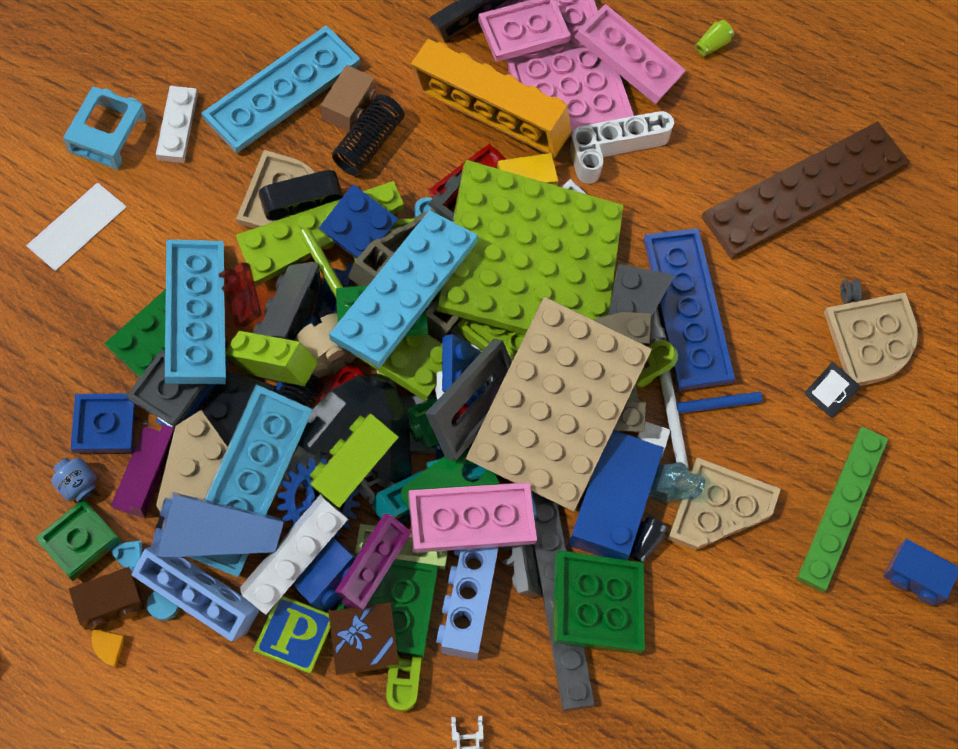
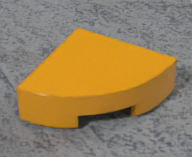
[91,630,125,668]

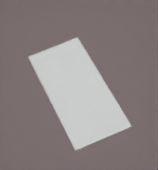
[26,183,126,271]

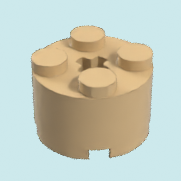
[295,313,357,378]

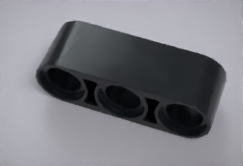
[258,170,344,221]

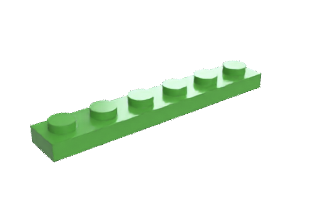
[796,426,888,593]

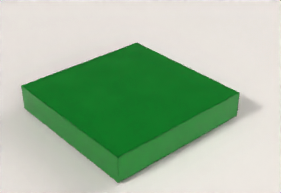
[35,499,121,581]

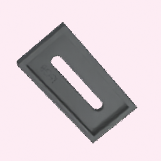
[425,339,512,461]

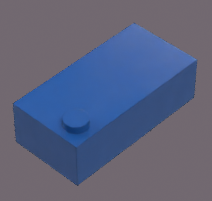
[568,430,664,560]

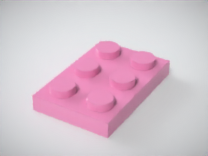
[478,0,571,62]

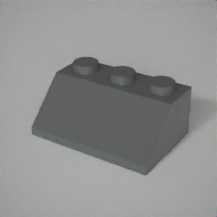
[253,262,322,341]

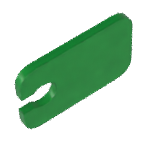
[401,446,499,511]

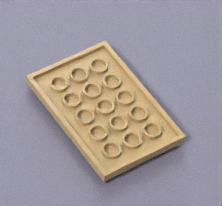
[465,297,652,511]

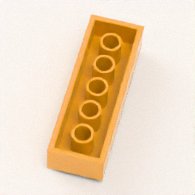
[411,39,572,158]

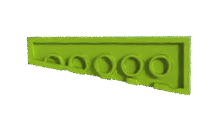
[236,181,404,286]

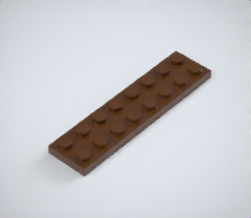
[701,122,909,260]

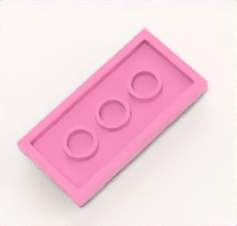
[575,4,686,104]
[408,482,537,553]

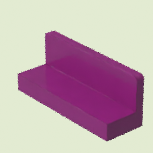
[111,425,174,518]
[335,514,411,610]

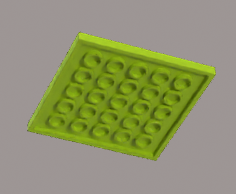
[436,160,623,334]

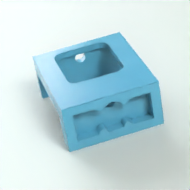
[63,86,146,170]

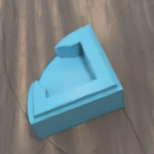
[111,540,143,572]

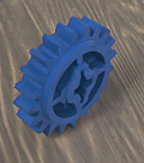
[276,458,360,537]

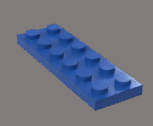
[643,228,735,391]

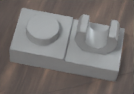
[500,544,542,598]

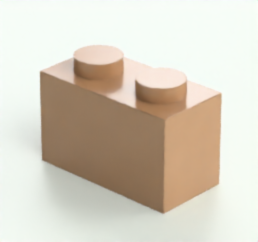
[321,65,377,132]

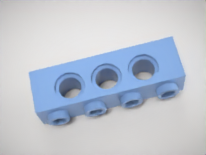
[131,546,260,642]
[436,547,498,660]

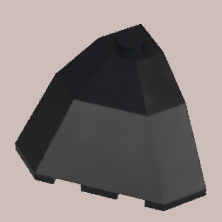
[298,373,411,482]

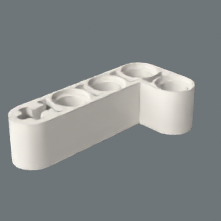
[570,111,674,184]

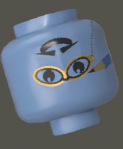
[51,458,97,503]

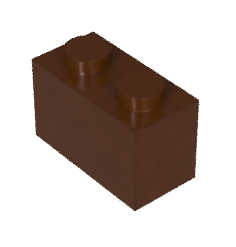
[68,567,145,631]

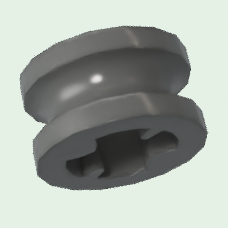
[840,279,862,304]

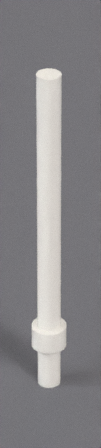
[650,308,689,471]

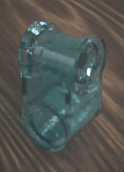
[649,462,706,502]

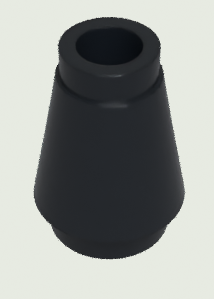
[630,517,668,563]

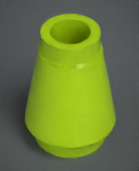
[695,20,734,57]

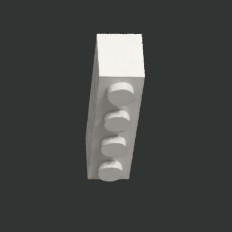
[240,494,348,615]

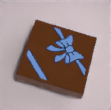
[328,602,399,675]

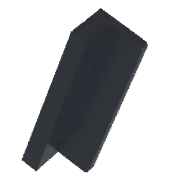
[430,0,513,42]

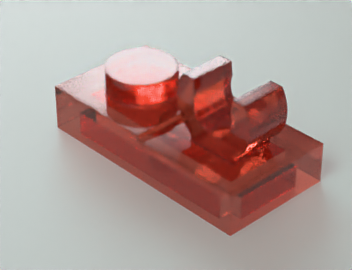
[218,263,262,327]

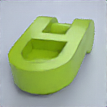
[636,340,678,387]
[386,655,422,712]

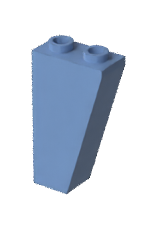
[152,492,284,558]

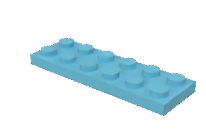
[202,25,361,154]
[329,210,478,368]
[165,239,226,384]
[187,385,313,577]

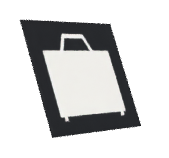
[804,362,861,418]

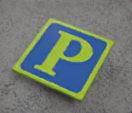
[253,596,330,674]

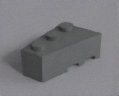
[608,264,675,316]

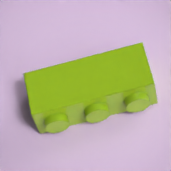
[225,331,319,386]
[309,413,398,508]

